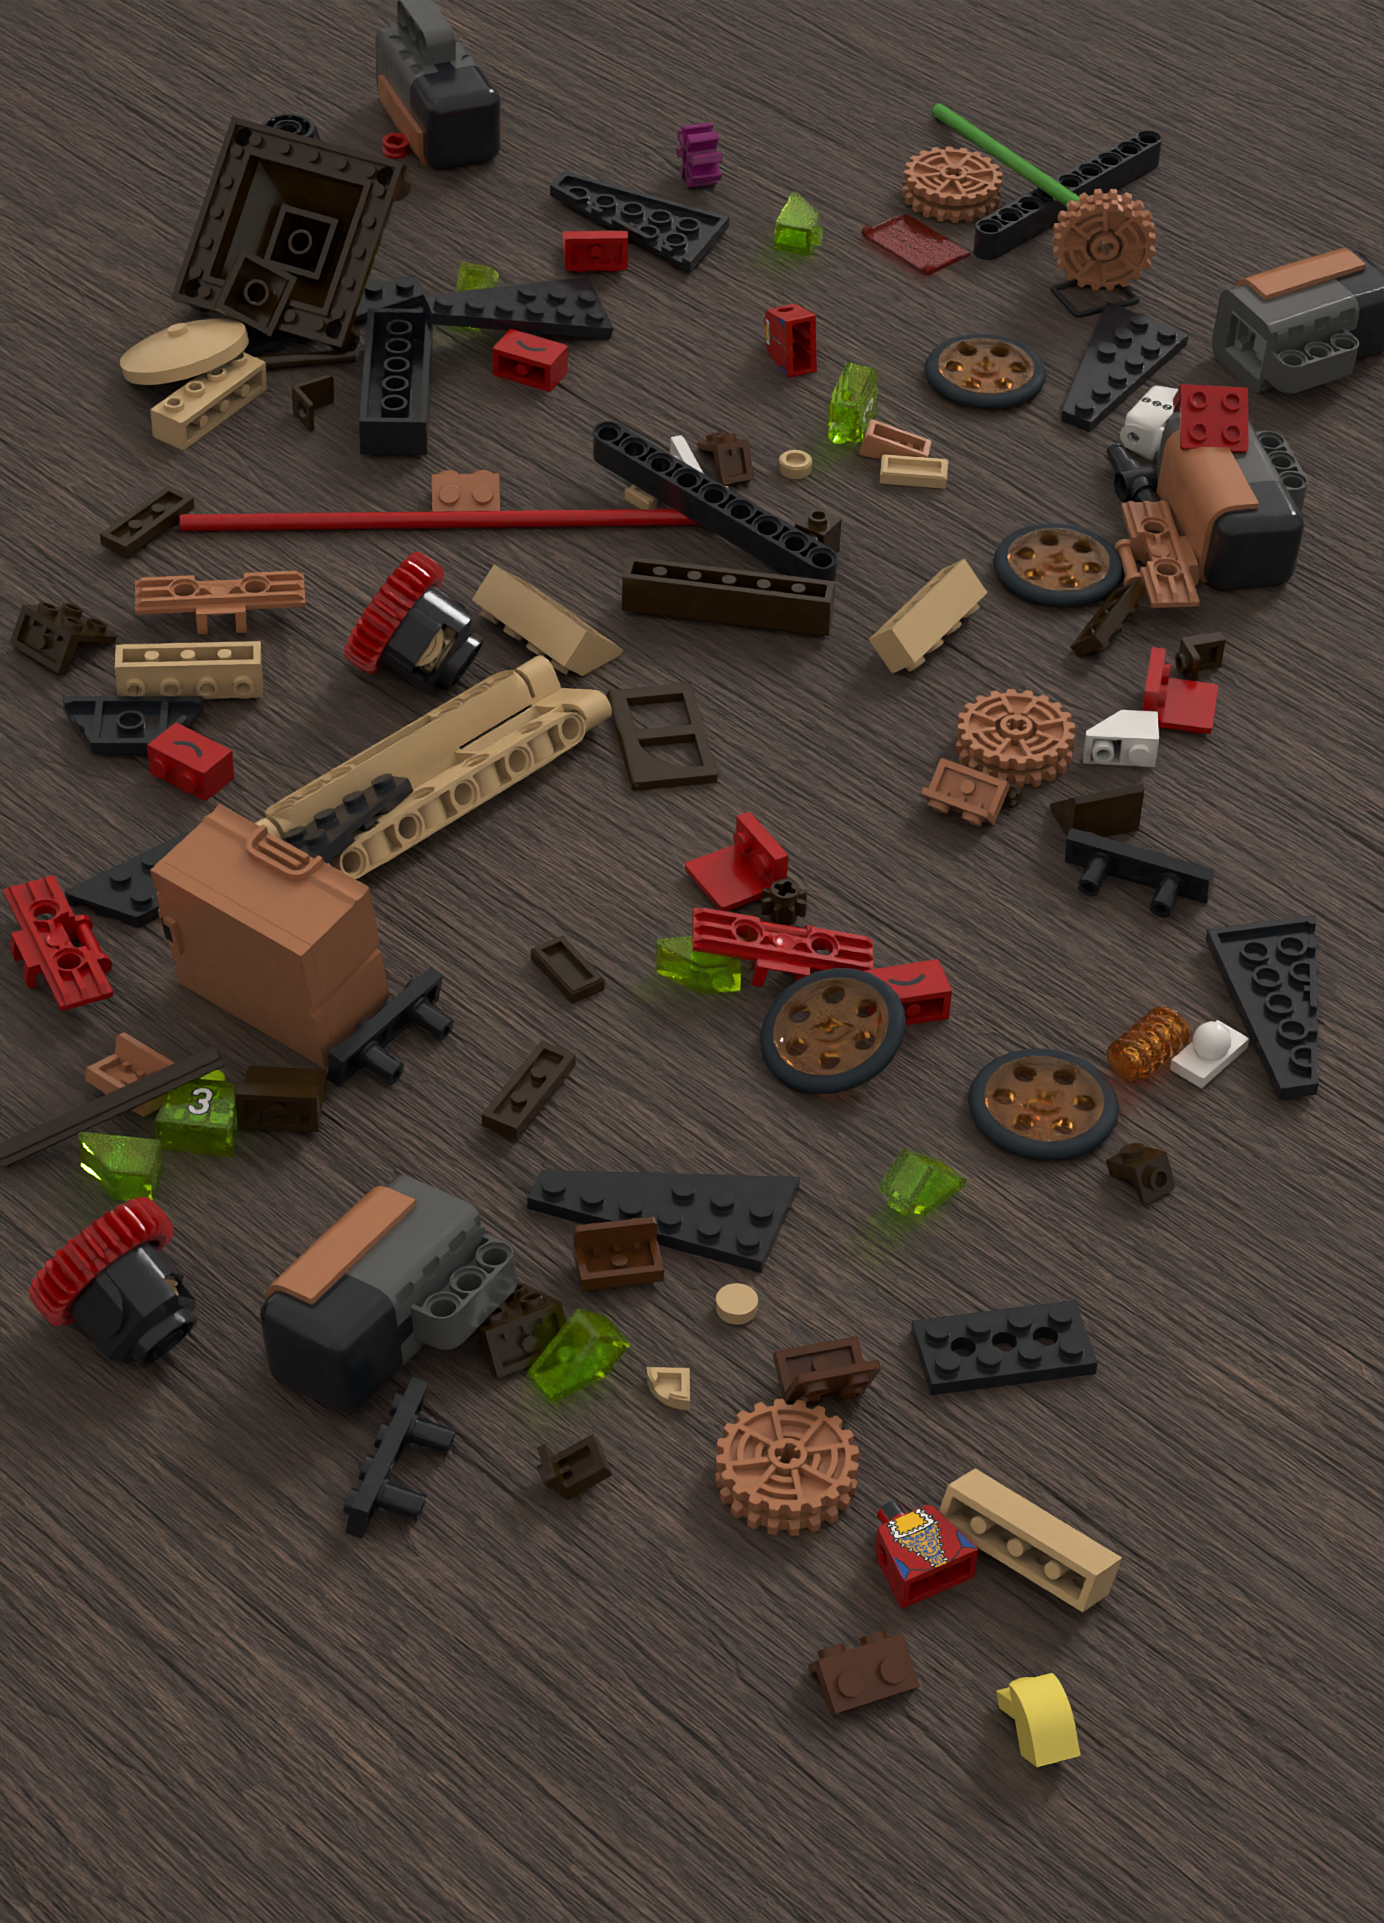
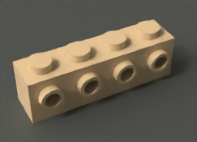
[151,351,267,451]
[869,559,987,674]
[115,641,263,700]
[939,1468,1122,1612]

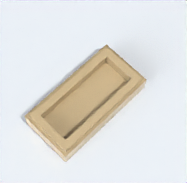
[879,454,948,489]

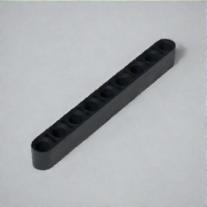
[973,130,1162,260]
[593,421,838,581]

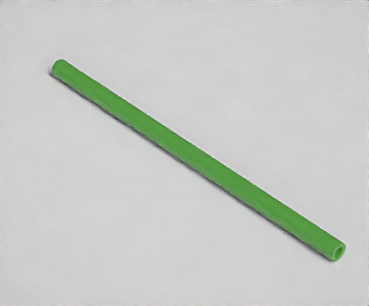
[932,103,1080,207]

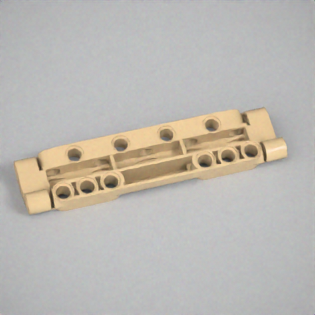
[255,655,612,879]

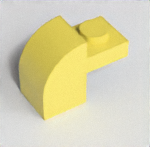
[996,1673,1080,1767]

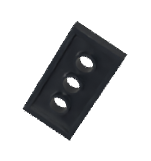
[911,1300,1098,1395]

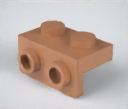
[432,470,500,511]
[920,758,1010,827]
[85,1032,178,1117]

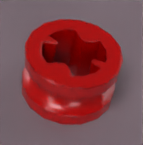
[382,133,409,159]

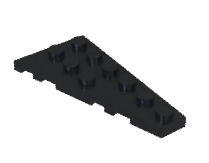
[550,171,729,273]
[243,277,424,357]
[421,277,614,339]
[1061,301,1188,433]
[283,774,413,864]
[1206,915,1319,1100]
[527,1170,800,1273]

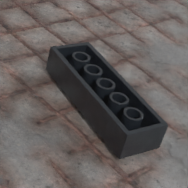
[359,308,433,456]

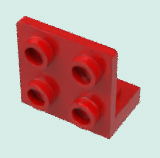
[562,231,628,273]
[1173,384,1249,453]
[1142,647,1218,734]
[685,811,789,912]

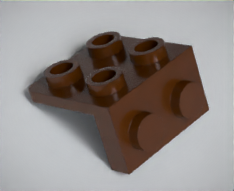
[773,1336,881,1407]

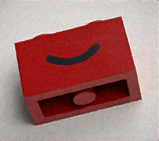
[492,329,568,392]
[147,722,234,801]
[862,959,952,1030]

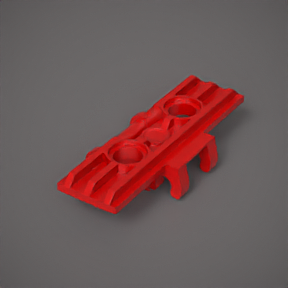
[3,875,114,1011]
[692,907,874,988]

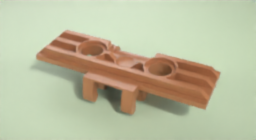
[1114,500,1200,608]
[135,571,306,635]

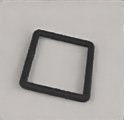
[1050,280,1140,318]

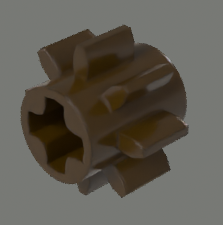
[761,879,807,926]

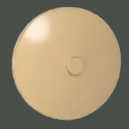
[120,318,249,385]

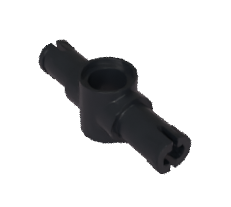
[1105,443,1160,502]

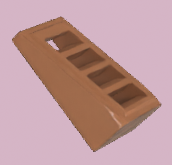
[858,419,932,459]

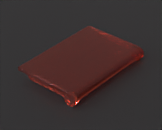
[861,214,970,276]

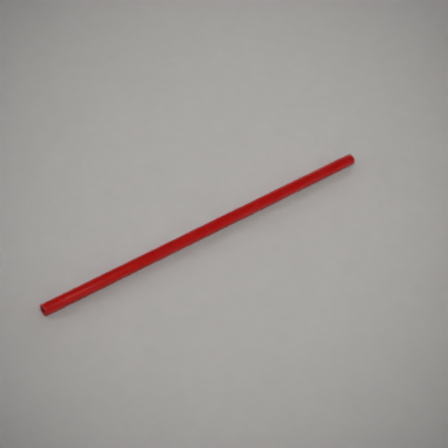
[180,509,700,532]

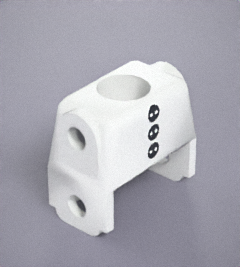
[1120,385,1180,465]

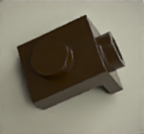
[1175,631,1225,681]
[1106,1143,1175,1204]
[537,1434,612,1500]

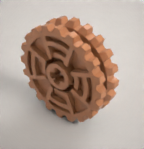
[902,146,1003,223]
[1053,189,1156,291]
[956,689,1075,788]
[715,1399,859,1536]

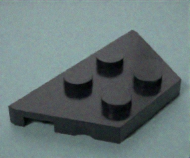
[62,696,204,755]
[65,832,189,928]

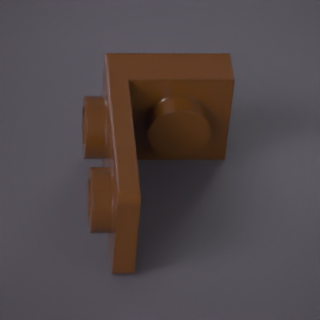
[697,432,754,485]

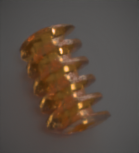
[1107,1006,1192,1083]

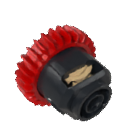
[343,552,484,692]
[28,1197,197,1367]

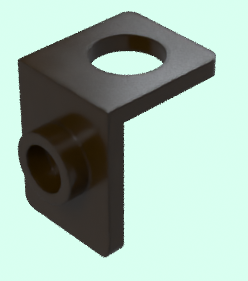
[292,374,334,431]

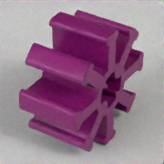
[676,122,723,188]

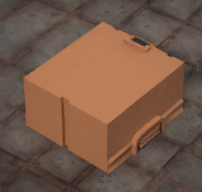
[150,803,390,1069]

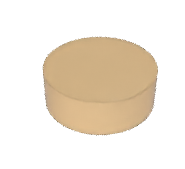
[779,450,812,479]
[716,1283,758,1325]

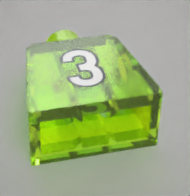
[828,362,878,444]
[155,1070,237,1158]

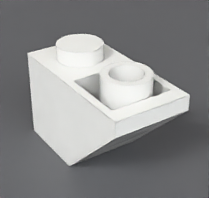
[1083,710,1159,767]

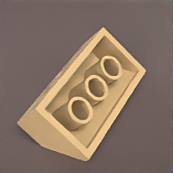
[472,565,623,676]

